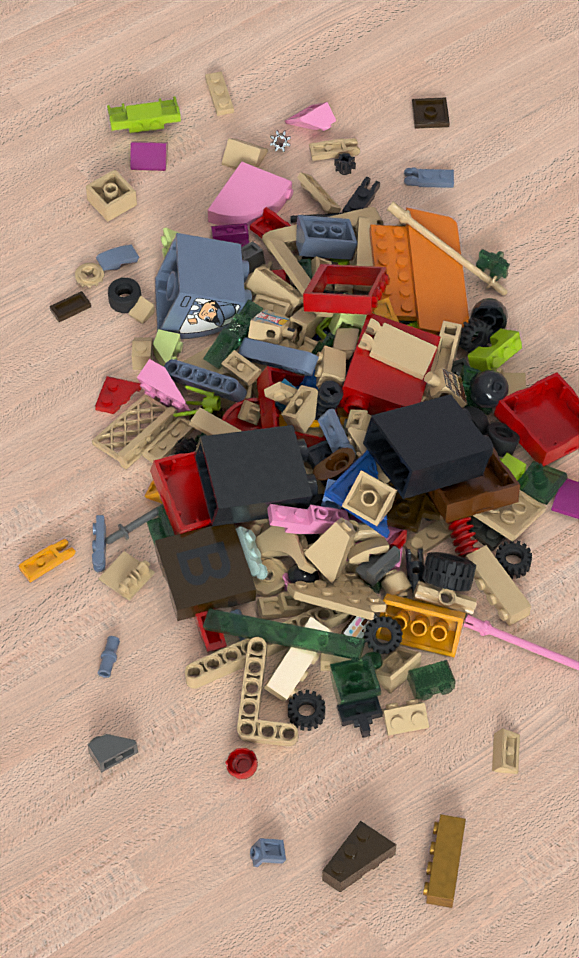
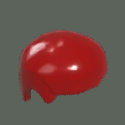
[225,748,258,780]

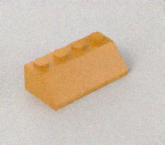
[376,593,466,658]

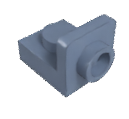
[250,838,286,867]

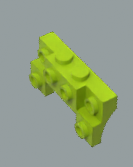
[107,96,181,133]

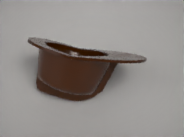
[313,447,355,480]

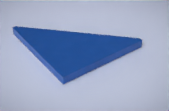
[324,450,390,538]

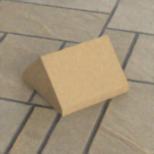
[222,138,268,169]
[342,470,397,526]
[368,647,421,694]

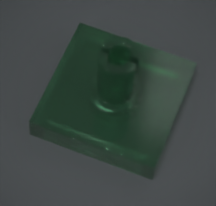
[518,461,568,505]

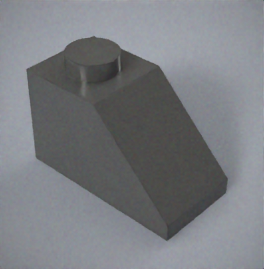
[88,734,138,773]

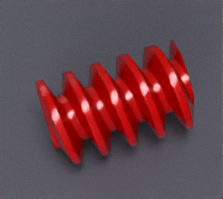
[447,517,480,558]

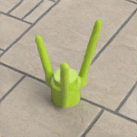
[173,385,221,417]

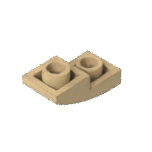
[347,537,389,564]

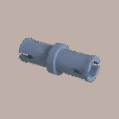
[98,636,120,678]

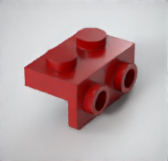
[250,207,291,238]

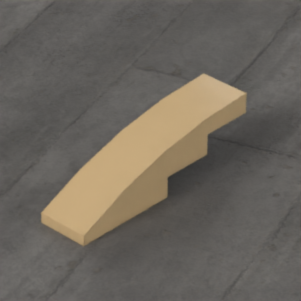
[256,592,318,619]

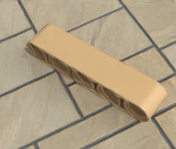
[353,217,377,292]

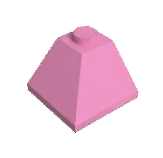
[285,102,336,131]

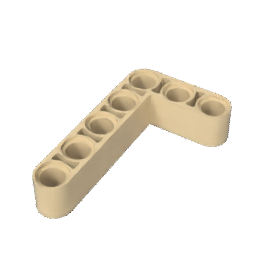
[237,637,299,747]

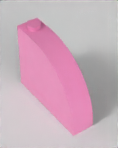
[208,162,294,226]

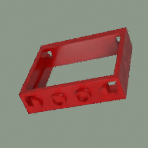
[303,264,390,315]

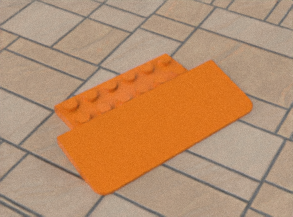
[369,207,469,336]

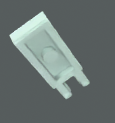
[236,526,268,580]

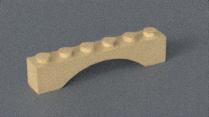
[421,321,462,402]

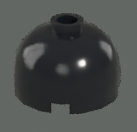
[470,298,508,333]
[469,370,509,408]

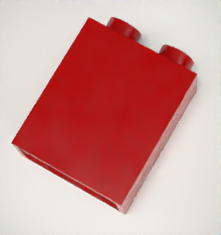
[338,313,441,415]

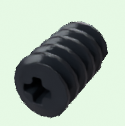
[315,380,343,421]

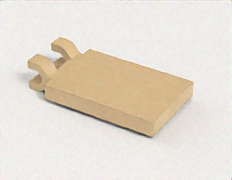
[358,318,437,380]

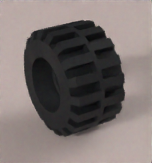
[421,552,477,591]

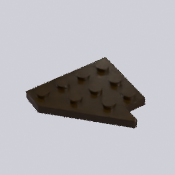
[380,480,440,533]

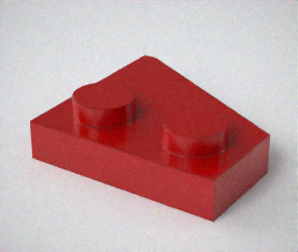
[95,376,142,414]

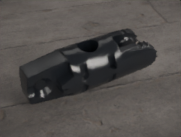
[405,548,425,597]

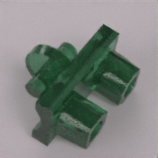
[476,249,510,281]

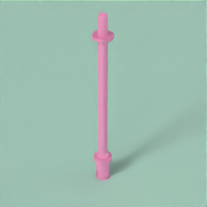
[464,614,579,670]

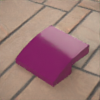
[211,223,250,247]
[551,477,579,519]

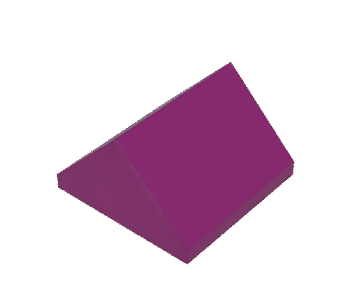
[130,141,168,171]

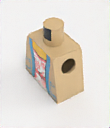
[248,309,297,344]

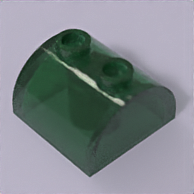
[330,655,381,705]

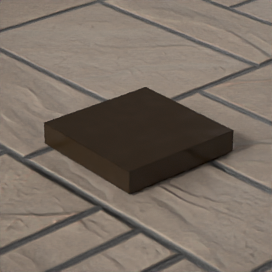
[412,97,450,129]

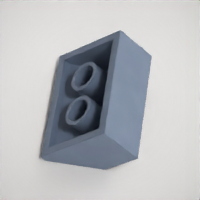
[296,215,357,260]

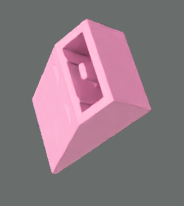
[137,359,190,416]

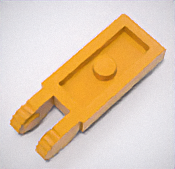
[18,539,76,583]

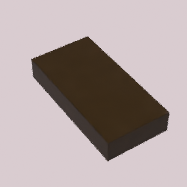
[50,291,91,322]

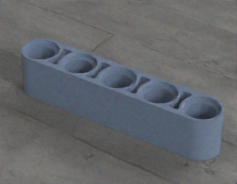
[238,338,319,376]
[164,359,247,402]

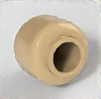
[381,569,411,598]

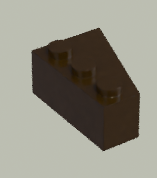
[322,821,397,892]

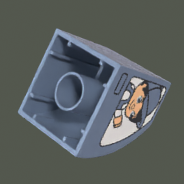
[155,233,252,339]

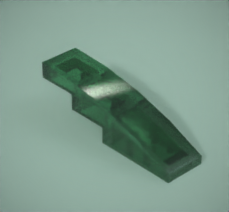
[203,299,264,369]

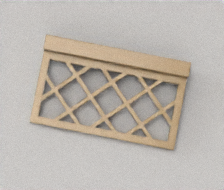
[92,394,178,470]

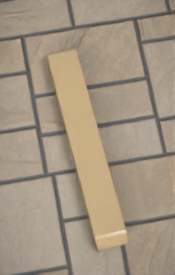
[262,207,383,255]

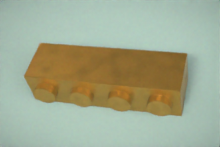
[423,814,466,908]

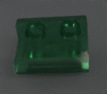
[147,506,175,546]

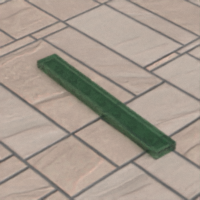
[203,608,366,661]

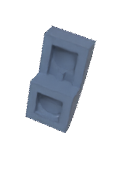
[96,245,139,271]

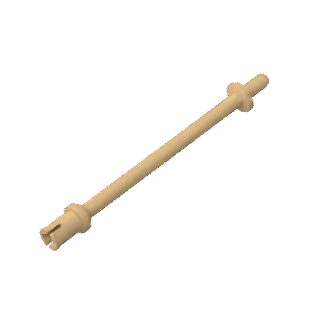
[386,201,507,296]

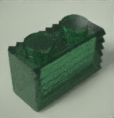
[407,660,456,700]

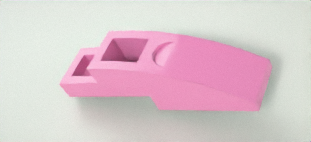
[267,504,349,534]

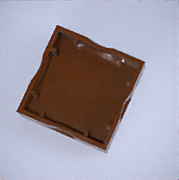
[426,447,520,523]

